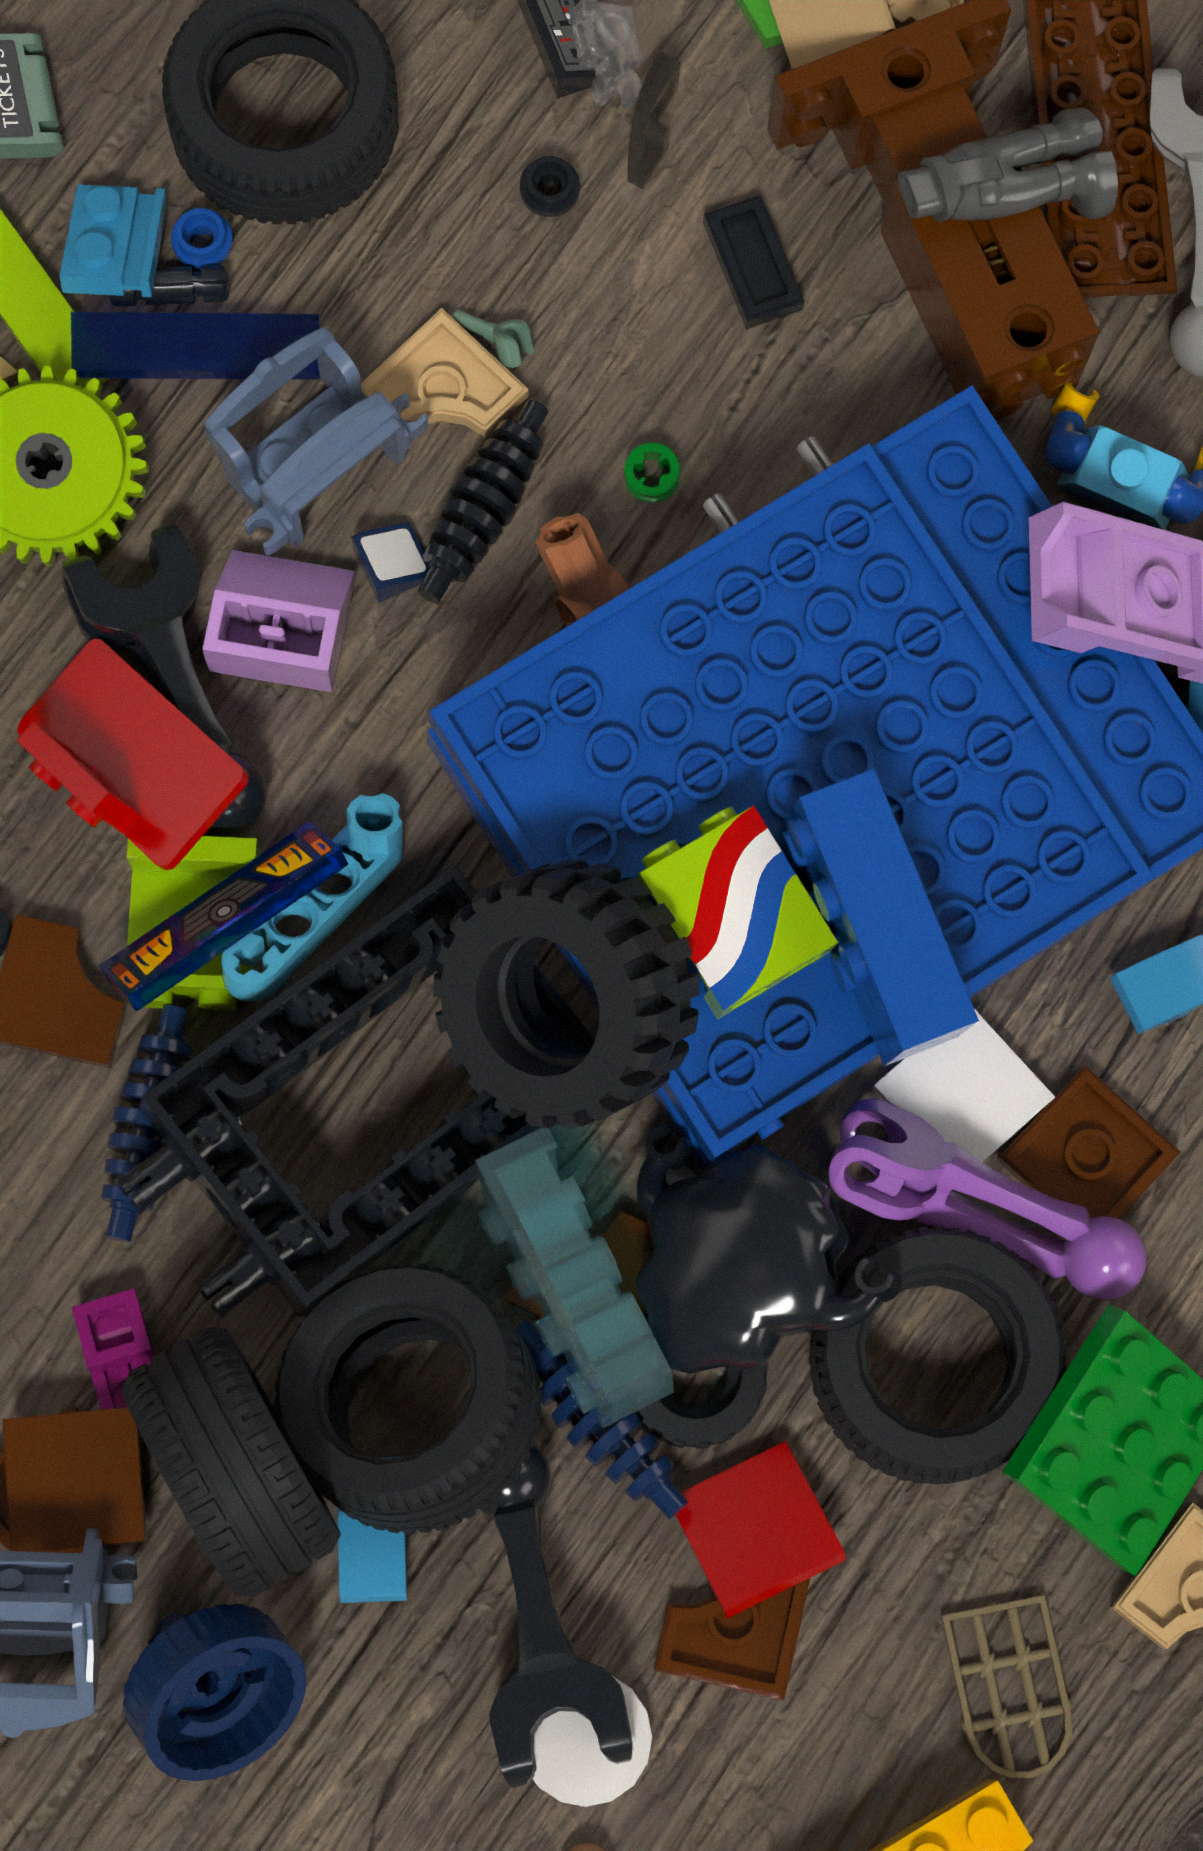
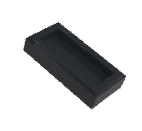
[703,195,804,330]

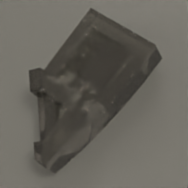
[627,51,681,189]

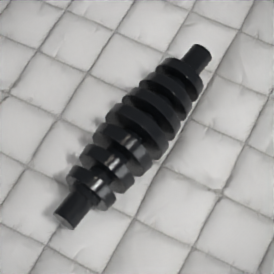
[417,399,549,604]

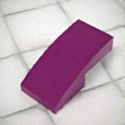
[71,1288,156,1410]

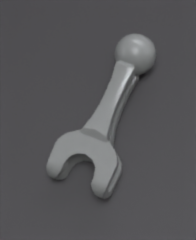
[1150,68,1203,378]

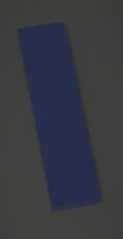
[71,312,320,380]

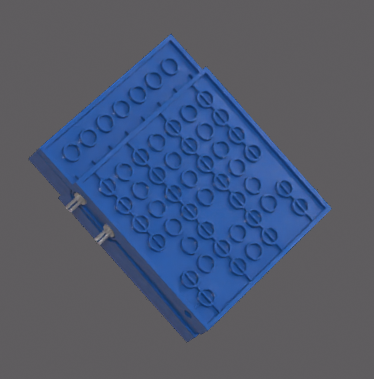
[427,385,1203,1171]

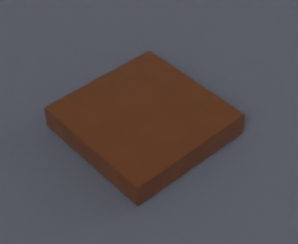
[997,1065,1181,1219]
[2,1407,147,1552]

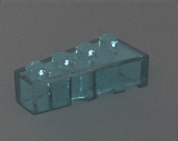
[475,1128,674,1428]

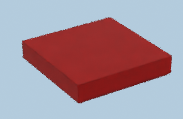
[675,1441,846,1618]

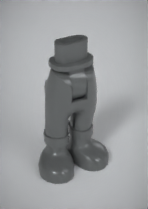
[897,107,1118,222]

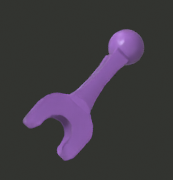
[829,1098,1147,1300]

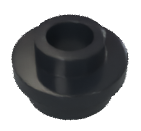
[520,156,580,217]

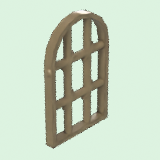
[941,1595,1072,1778]

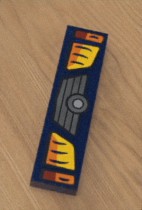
[99,821,348,1011]

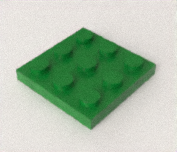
[1002,1304,1203,1577]

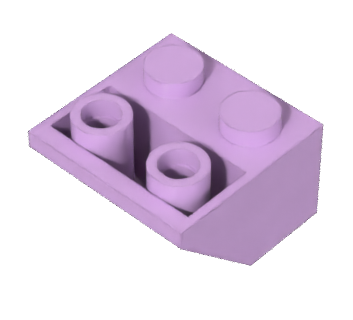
[202,550,355,692]

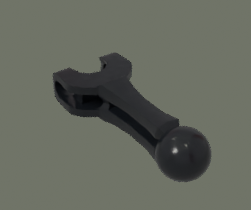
[62,524,267,833]
[479,1444,634,1788]

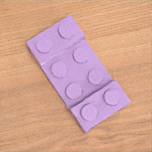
[1029,502,1203,684]

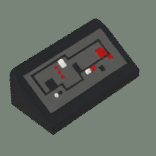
[517,0,614,99]

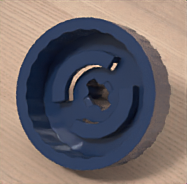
[123,1604,306,1781]

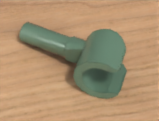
[452,309,534,368]

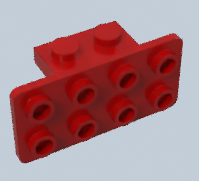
[16,639,249,870]

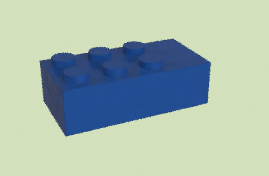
[780,769,979,1066]

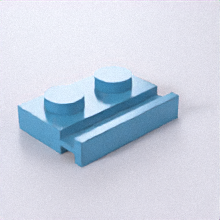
[60,184,168,297]

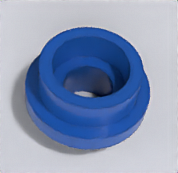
[171,208,233,269]

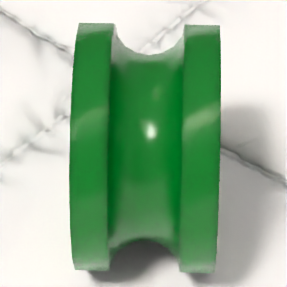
[624,442,680,503]

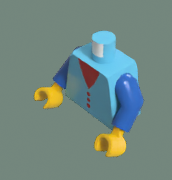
[1046,383,1203,530]

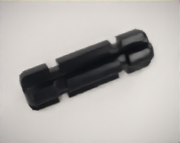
[109,265,229,307]

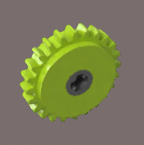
[0,366,149,567]

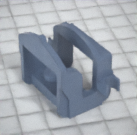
[204,327,428,556]
[0,1528,138,1738]

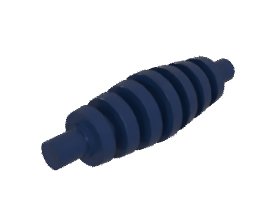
[101,1004,192,1242]
[516,1320,689,1520]

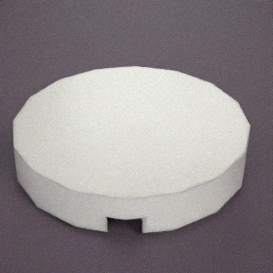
[533,1676,652,1807]

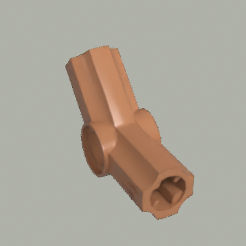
[535,513,630,627]

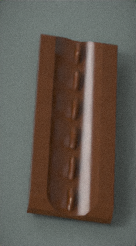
[1023,0,1178,299]

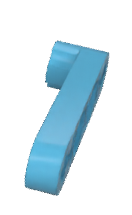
[221,793,403,1002]

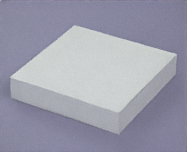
[872,1009,1055,1163]

